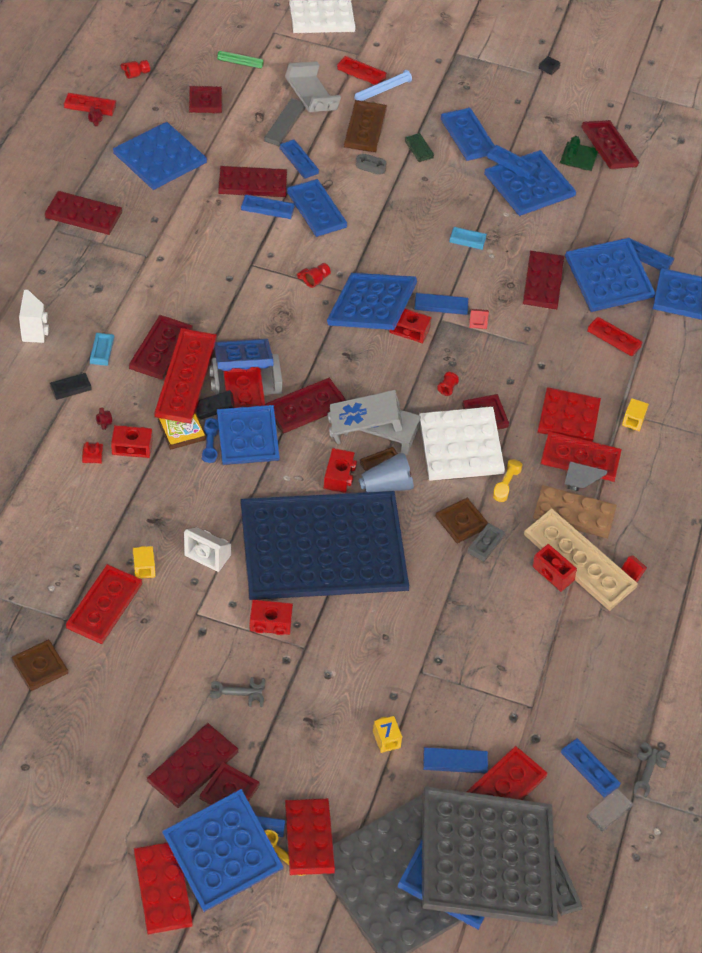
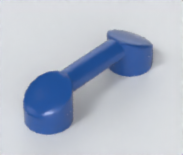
[201,418,219,463]

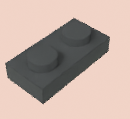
[467,523,505,562]

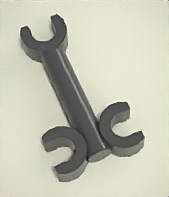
[210,677,265,708]
[633,743,670,798]

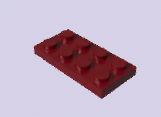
[581,120,639,169]
[218,166,287,197]
[45,191,122,235]
[523,250,564,310]
[129,315,193,380]
[265,377,347,434]
[147,723,239,808]

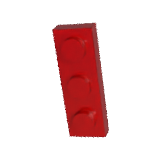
[337,56,387,85]
[64,93,116,116]
[587,316,643,357]

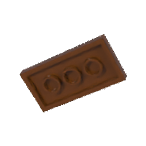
[344,100,387,153]

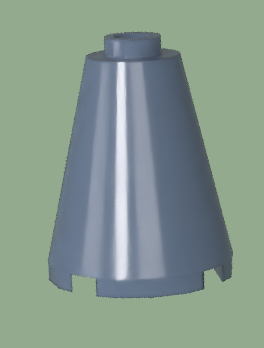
[359,453,414,492]

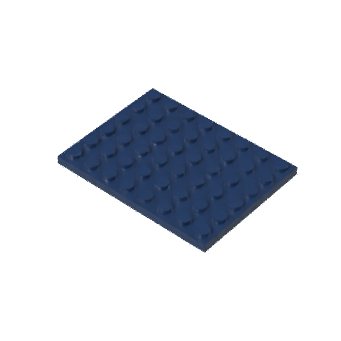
[240,491,409,600]

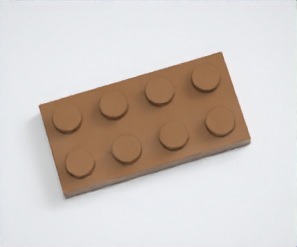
[533,485,617,539]

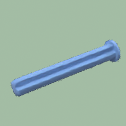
[354,70,412,101]

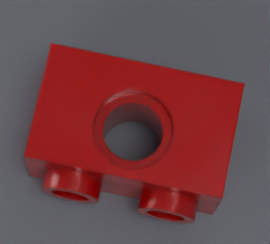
[389,309,432,344]
[111,425,153,458]
[323,448,357,493]
[533,543,577,592]
[249,600,293,635]

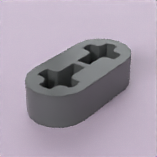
[356,154,387,175]

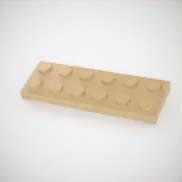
[524,508,638,611]

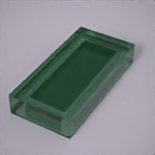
[405,133,434,162]

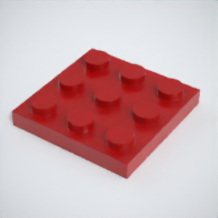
[537,387,601,442]

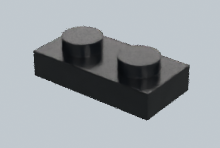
[196,390,234,420]

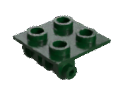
[560,136,598,171]

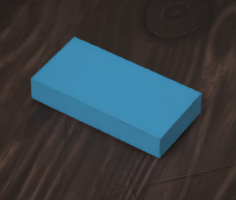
[449,227,487,250]
[90,333,114,366]

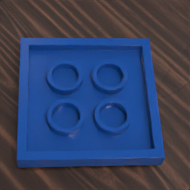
[653,268,702,320]
[214,339,274,371]
[217,405,280,465]

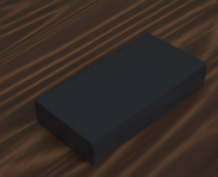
[50,373,92,400]

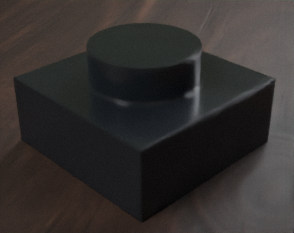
[538,56,561,75]

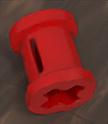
[437,372,459,396]

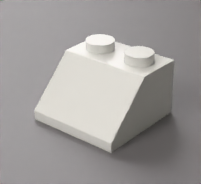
[19,290,49,343]
[184,527,231,572]

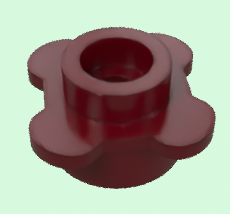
[88,107,103,126]
[96,407,112,430]

